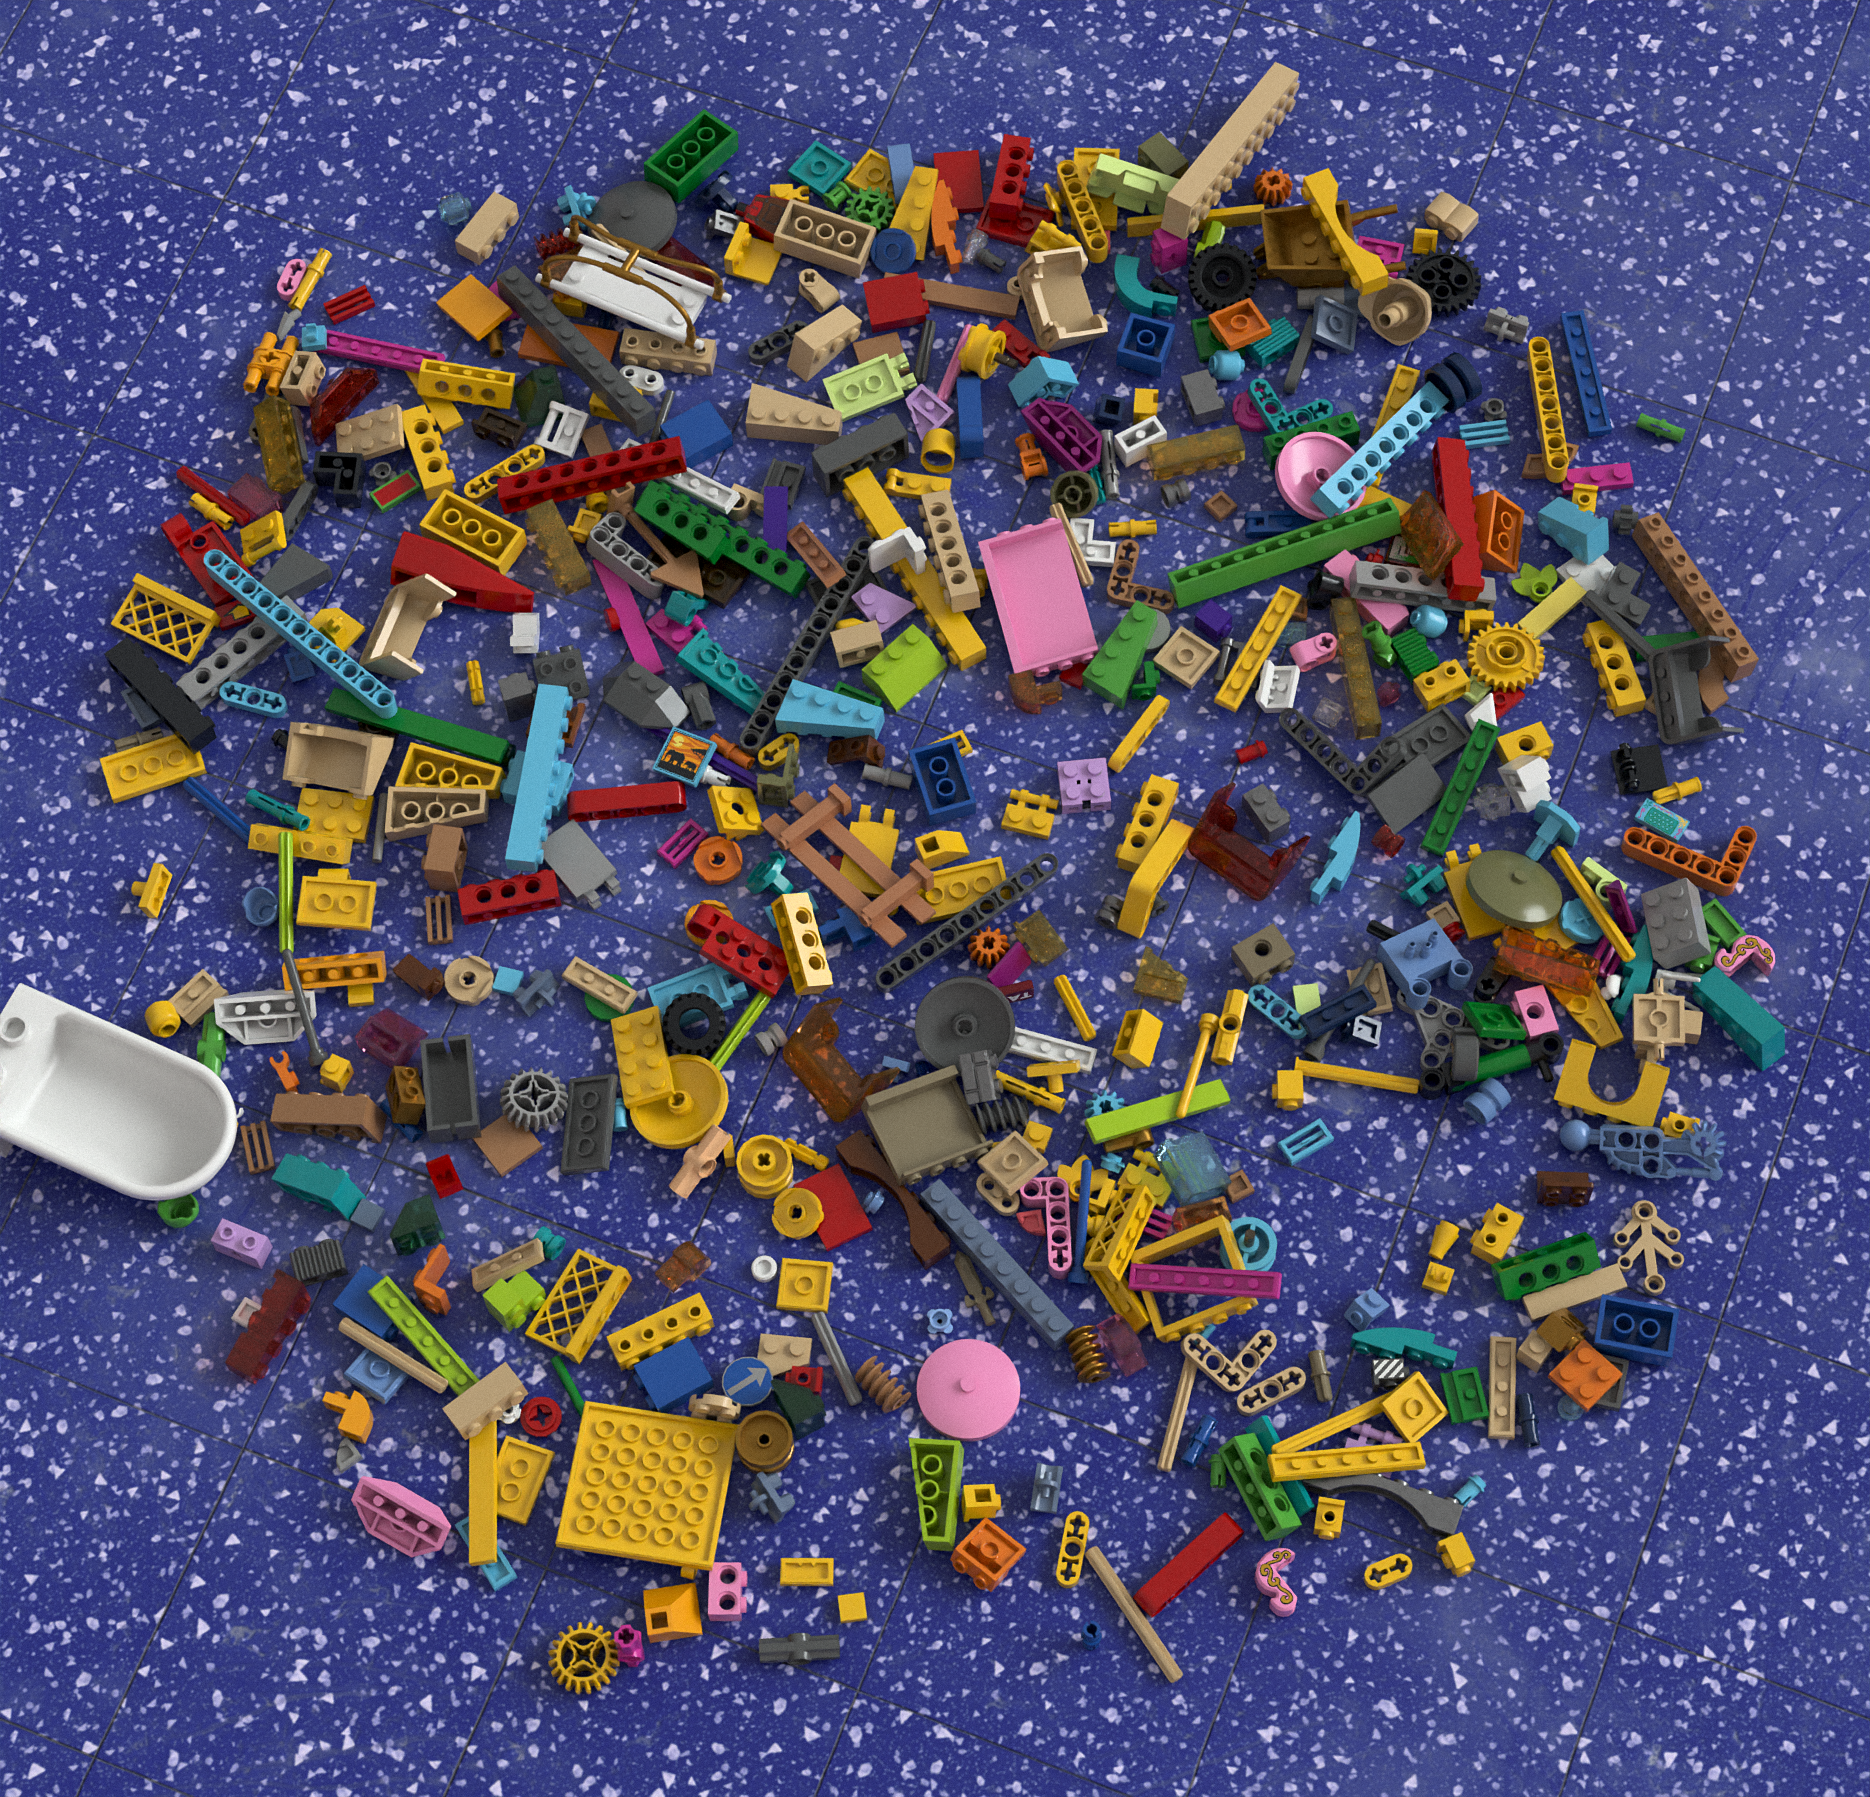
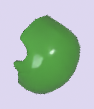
[157,1194,199,1228]

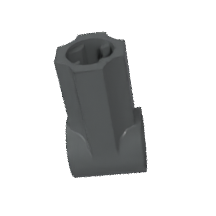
[681,681,716,731]

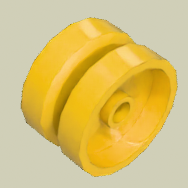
[736,1134,794,1199]

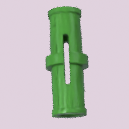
[1636,413,1686,443]

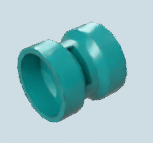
[532,1226,566,1261]

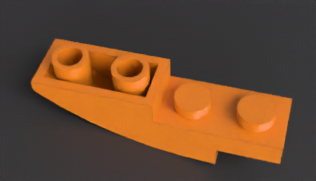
[931,179,963,274]

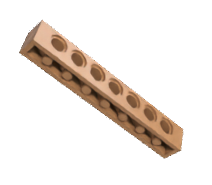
[1632,512,1759,683]

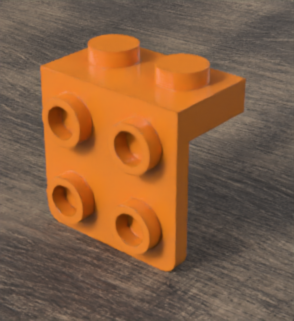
[413,1244,451,1316]

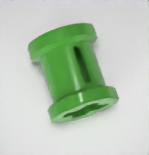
[822,181,852,211]

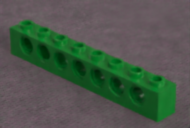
[636,480,811,599]

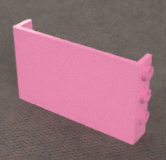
[978,518,1099,681]

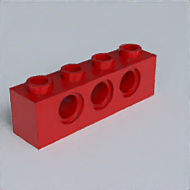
[989,134,1034,221]
[457,869,562,925]

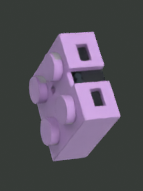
[1057,758,1111,814]

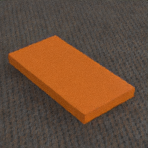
[518,323,620,368]

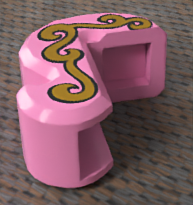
[1711,935,1775,977]
[1254,1548,1297,1617]

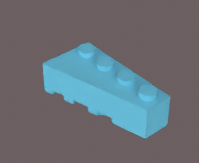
[775,679,885,740]

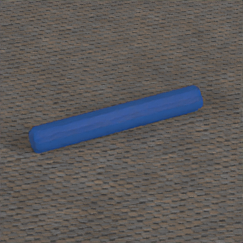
[183,777,251,843]

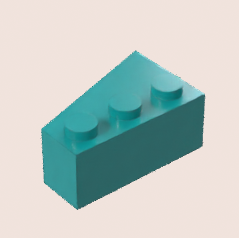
[271,1153,366,1223]

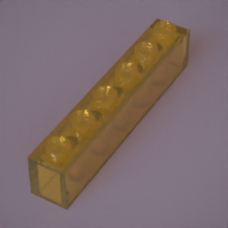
[1329,597,1382,740]

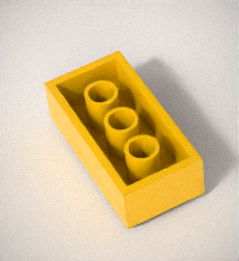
[419,489,527,576]

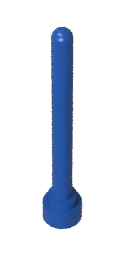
[1068,1159,1092,1283]

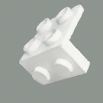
[868,526,927,575]

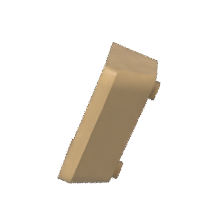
[359,573,457,681]

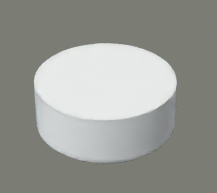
[751,1256,777,1283]

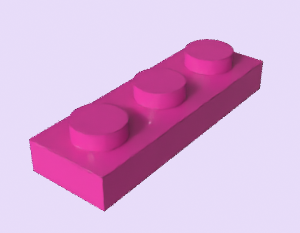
[1560,462,1634,495]

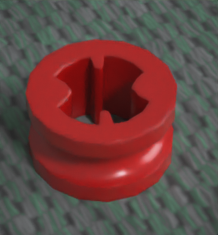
[1442,921,1465,943]

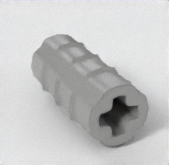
[1296,287,1344,310]

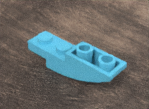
[1309,811,1360,905]

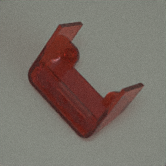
[1188,782,1310,901]

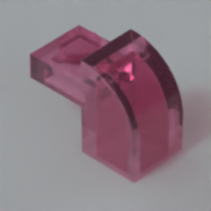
[1096,1313,1149,1377]

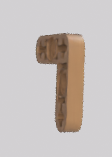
[1107,539,1175,615]

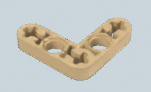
[1180,1329,1277,1393]

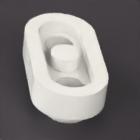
[619,365,664,396]

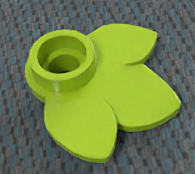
[1511,563,1558,603]

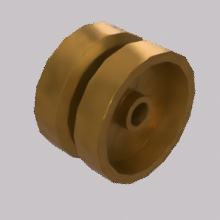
[735,1410,794,1475]

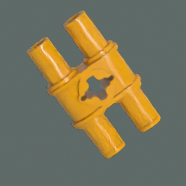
[243,332,299,396]

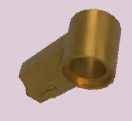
[1102,1128,1155,1154]

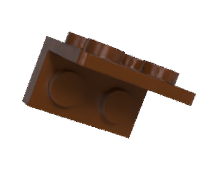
[1536,1171,1594,1207]

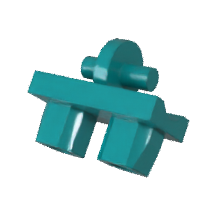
[1399,863,1447,907]

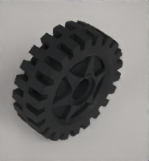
[1188,243,1257,313]

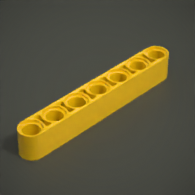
[1527,337,1569,483]

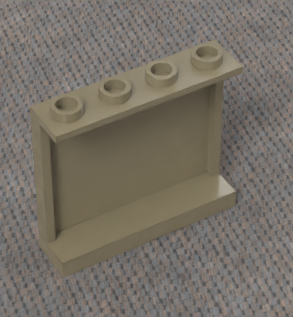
[860,1064,994,1186]

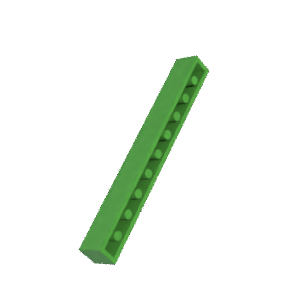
[1167,498,1402,608]

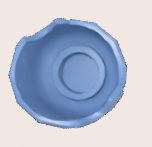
[242,887,279,927]

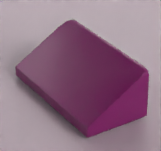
[1605,880,1638,933]
[987,941,1031,988]

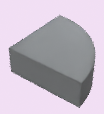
[336,1437,363,1474]

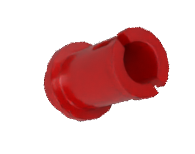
[1235,740,1268,765]

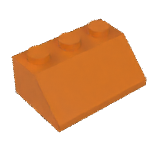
[1472,490,1525,573]

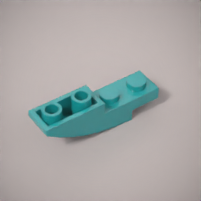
[1611,924,1653,1024]
[1350,1327,1457,1369]

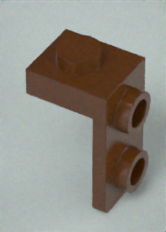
[827,735,885,768]
[393,954,445,1001]

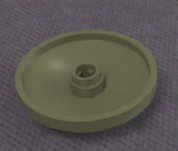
[1466,850,1562,929]

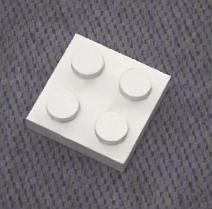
[1556,555,1614,607]

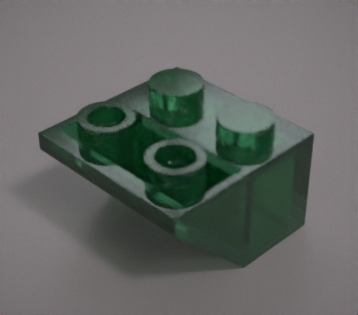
[390,1194,446,1256]

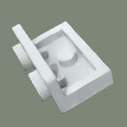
[1255,660,1300,713]

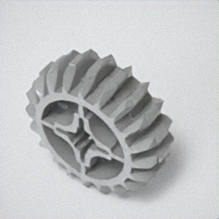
[500,1067,568,1133]

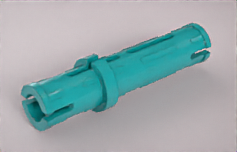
[245,789,310,831]

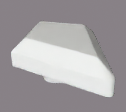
[1464,693,1497,732]

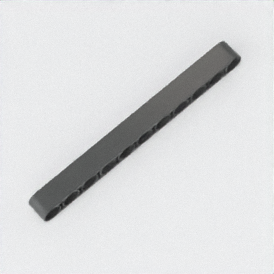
[740,536,874,758]

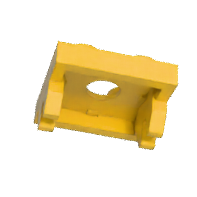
[707,786,764,841]

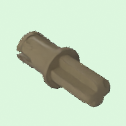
[114,726,163,752]
[1308,1350,1333,1403]

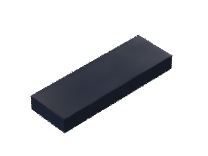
[1299,984,1377,1040]

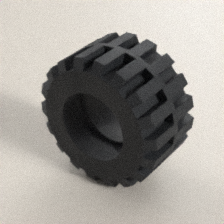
[662,992,726,1056]

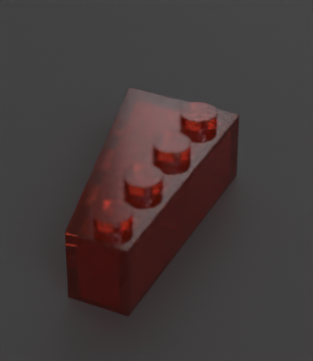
[225,1269,311,1385]

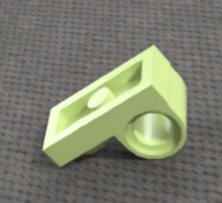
[1580,857,1628,911]

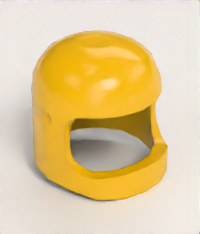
[921,428,956,474]

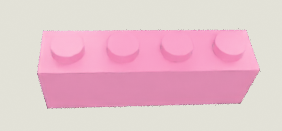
[1323,549,1409,638]

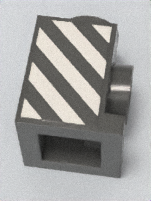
[1370,1358,1410,1392]

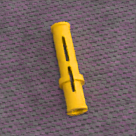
[288,248,332,312]
[996,1070,1066,1114]

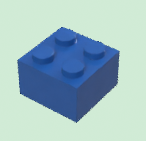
[1116,313,1175,377]

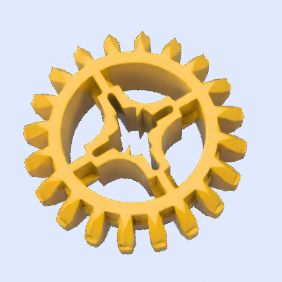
[548,1622,620,1694]

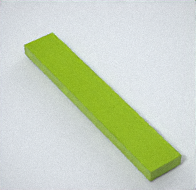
[1084,1079,1231,1145]
[367,1275,480,1396]

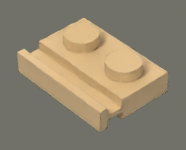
[1346,962,1393,1016]
[168,969,229,1029]

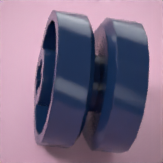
[1424,352,1482,413]

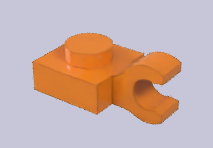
[269,1051,300,1093]

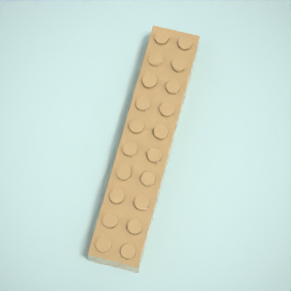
[1161,62,1300,240]

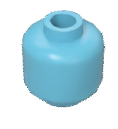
[1209,350,1245,381]
[1410,604,1447,638]

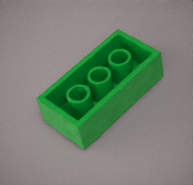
[644,109,738,204]

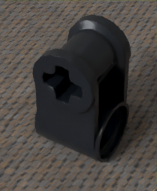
[1307,572,1344,610]
[1473,956,1515,1003]

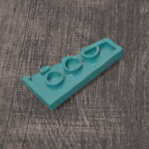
[675,628,765,715]

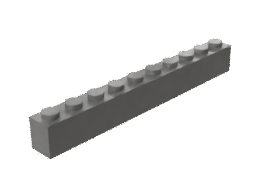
[496,265,656,438]

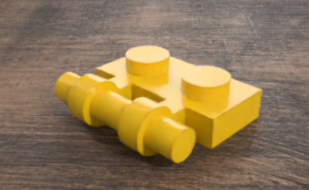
[1001,789,1059,840]
[1117,1149,1182,1209]

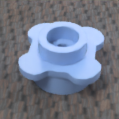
[927,1309,953,1334]

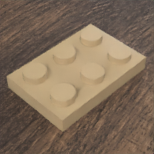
[335,404,405,461]

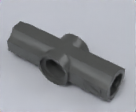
[759,1633,840,1665]

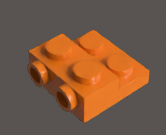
[1208,298,1272,352]
[950,1517,1027,1592]

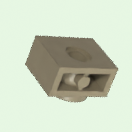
[1231,923,1295,987]

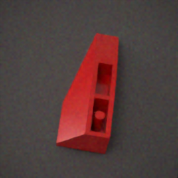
[390,531,534,613]

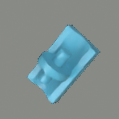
[557,185,596,231]

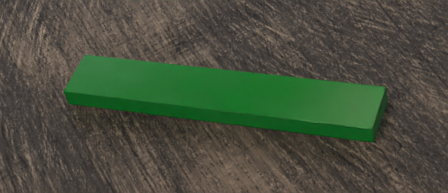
[1420,719,1501,857]

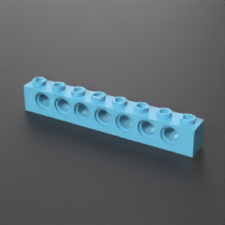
[1310,381,1449,519]

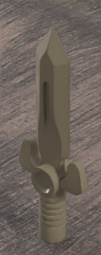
[954,1250,996,1326]

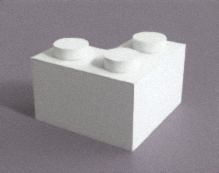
[1497,755,1552,813]

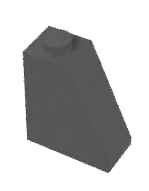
[259,543,333,601]

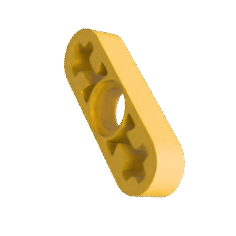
[1056,1511,1089,1588]

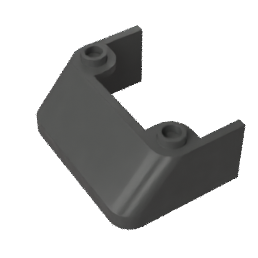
[1648,635,1744,745]

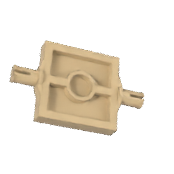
[1632,978,1685,1061]

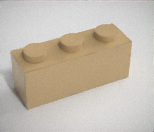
[455,191,519,265]
[442,1362,528,1441]

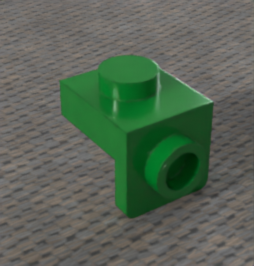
[1131,661,1160,701]

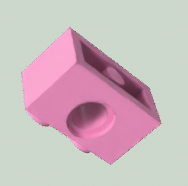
[1510,985,1559,1042]

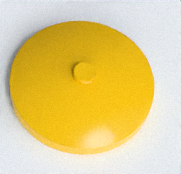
[630,1054,729,1149]

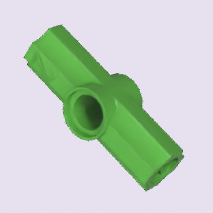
[197,1012,226,1077]

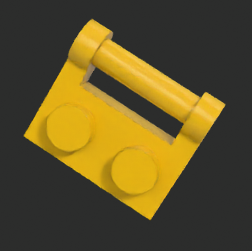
[240,510,287,567]

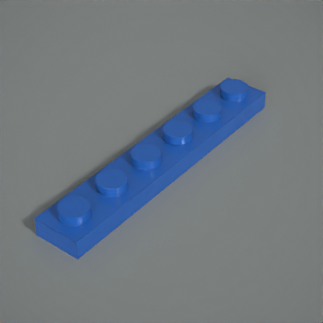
[1560,310,1612,437]

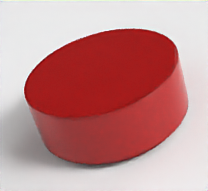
[604,607,620,632]

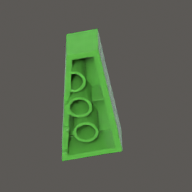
[1082,600,1158,710]

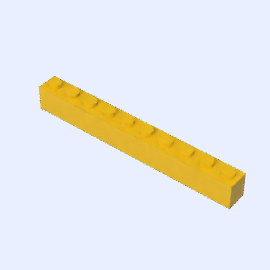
[842,467,986,671]

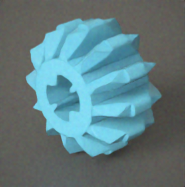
[1084,1089,1125,1118]

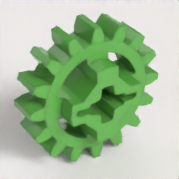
[845,186,895,233]

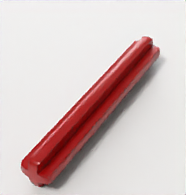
[176,466,251,526]

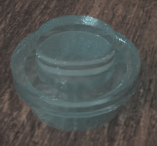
[1557,1395,1584,1421]

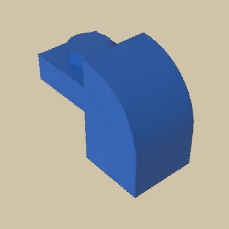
[818,907,876,952]

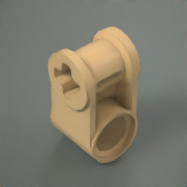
[799,269,840,313]

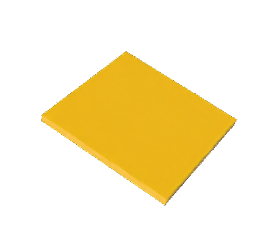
[555,1401,739,1571]

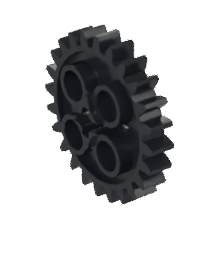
[1406,248,1481,317]

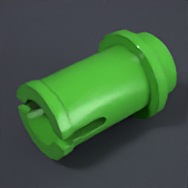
[1208,1454,1227,1488]

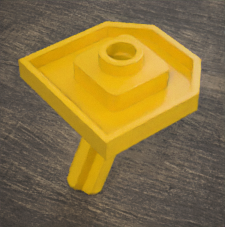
[309,608,365,663]

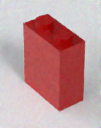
[863,272,930,333]

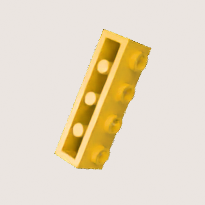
[606,1292,715,1371]

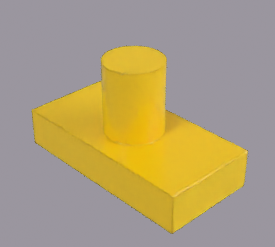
[131,863,172,918]
[1027,1059,1081,1093]

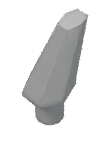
[276,308,302,342]

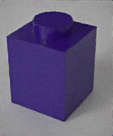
[1194,599,1233,643]

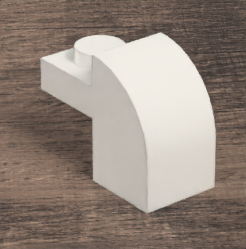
[510,613,540,653]

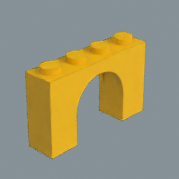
[1554,1038,1670,1127]

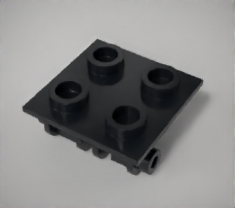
[1610,743,1668,795]

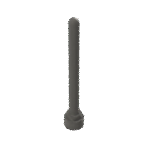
[282,949,329,1067]
[1303,958,1375,1063]

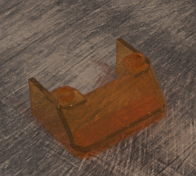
[782,997,901,1122]

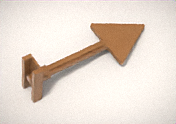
[606,481,704,598]

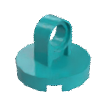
[745,851,794,897]

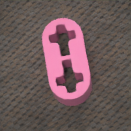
[277,259,307,301]

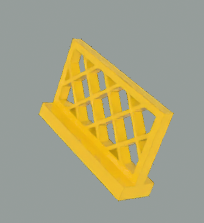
[111,573,221,665]
[525,1249,632,1365]

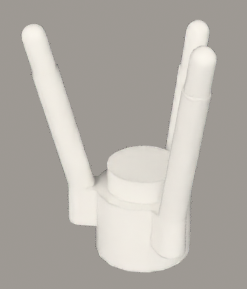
[1655,969,1703,1012]

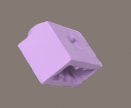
[211,1218,273,1269]

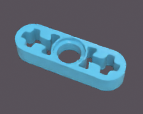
[219,681,288,718]
[1248,984,1307,1039]

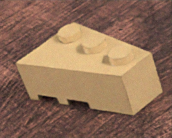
[787,304,862,383]

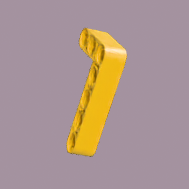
[1117,819,1195,939]

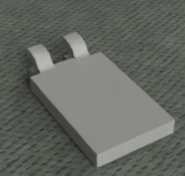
[541,819,622,910]

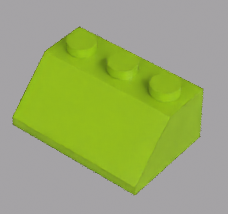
[862,624,947,713]

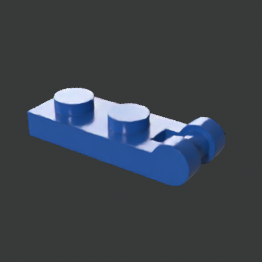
[1244,510,1312,539]

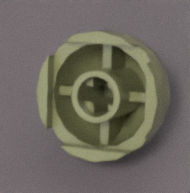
[1050,470,1099,518]

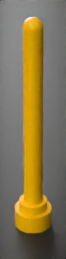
[1176,1013,1220,1119]

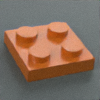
[1548,1339,1623,1412]

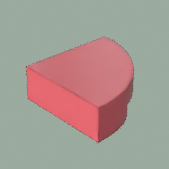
[1016,1209,1046,1236]

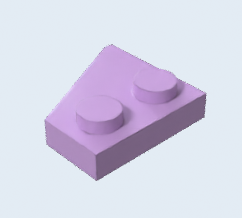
[905,384,955,443]
[851,583,917,635]

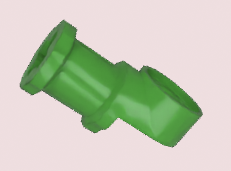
[1362,621,1397,669]

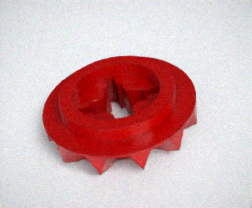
[520,1397,562,1438]

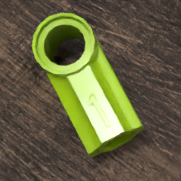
[1194,220,1226,258]

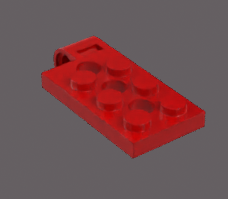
[160,513,255,607]
[687,904,790,999]

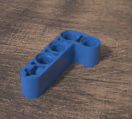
[956,376,984,459]

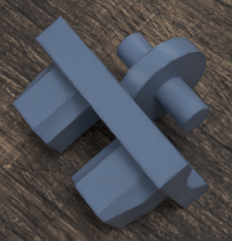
[513,969,560,1017]
[1030,1463,1063,1514]
[748,1471,795,1524]

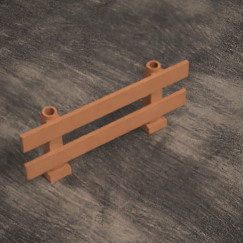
[761,783,936,948]

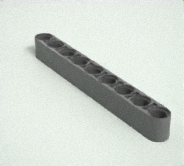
[875,853,1058,993]

